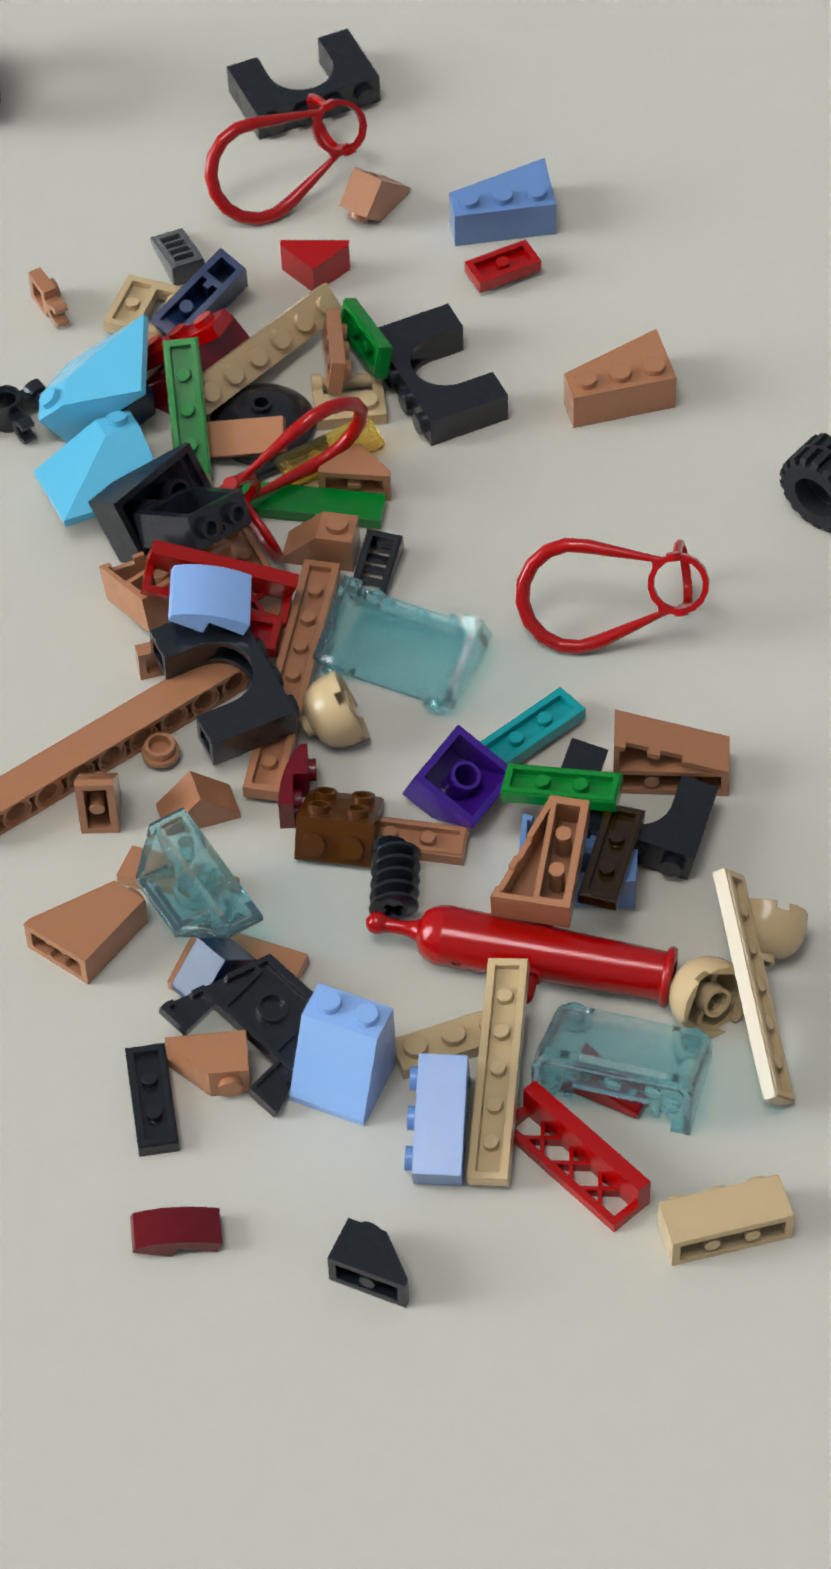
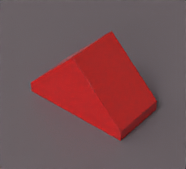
[280,240,350,291]

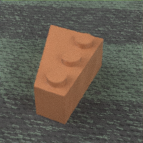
[564,329,677,428]
[99,539,233,632]
[613,709,730,796]
[490,795,590,928]

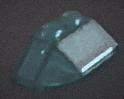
[136,807,263,938]

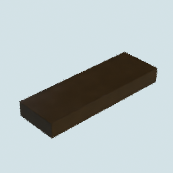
[578,805,645,911]

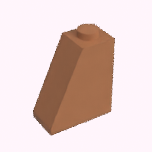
[24,880,148,984]

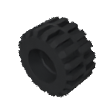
[779,433,831,533]

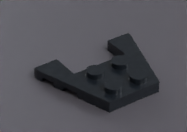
[159,954,313,1117]

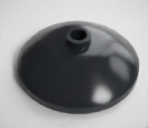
[210,383,316,465]

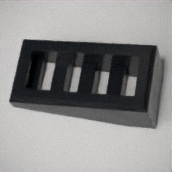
[349,529,404,603]

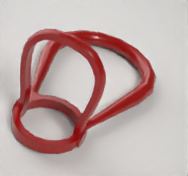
[204,93,367,226]
[218,396,368,564]
[515,538,710,654]

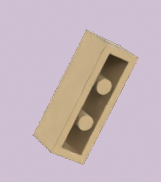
[657,1174,794,1266]

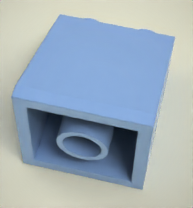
[289,983,396,1126]

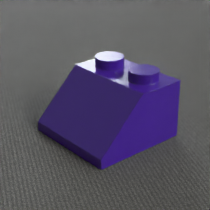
[402,724,507,829]

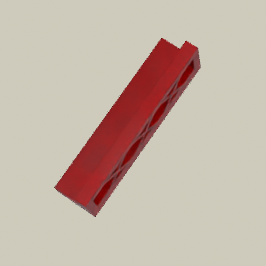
[140,539,299,628]
[514,1080,651,1232]

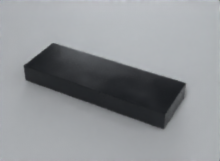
[125,1043,180,1157]

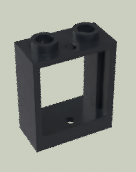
[133,486,252,550]

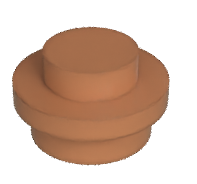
[142,732,180,768]

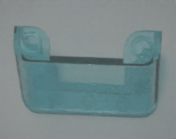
[312,575,492,713]
[531,1002,713,1136]

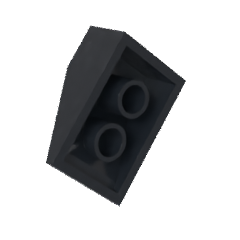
[88,442,212,563]

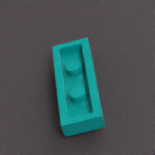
[480,687,586,764]

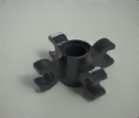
[0,379,46,445]

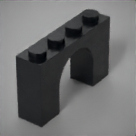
[227,28,380,140]
[378,304,508,446]
[149,622,300,766]
[561,738,719,880]

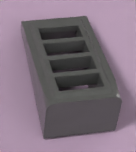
[150,228,205,285]

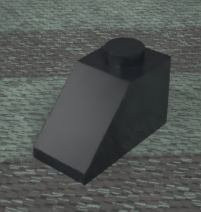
[327,1218,409,1308]

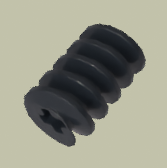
[369,835,422,919]

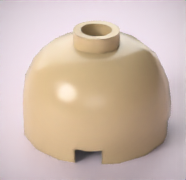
[300,670,370,747]
[749,898,808,967]
[668,956,744,1039]

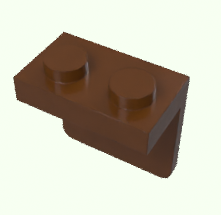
[294,787,384,867]

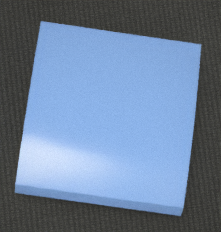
[168,564,252,635]

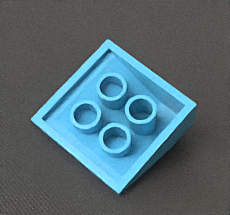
[38,314,149,443]
[34,410,154,527]

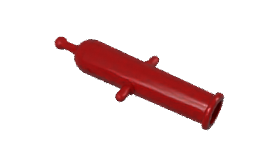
[365,905,679,1008]

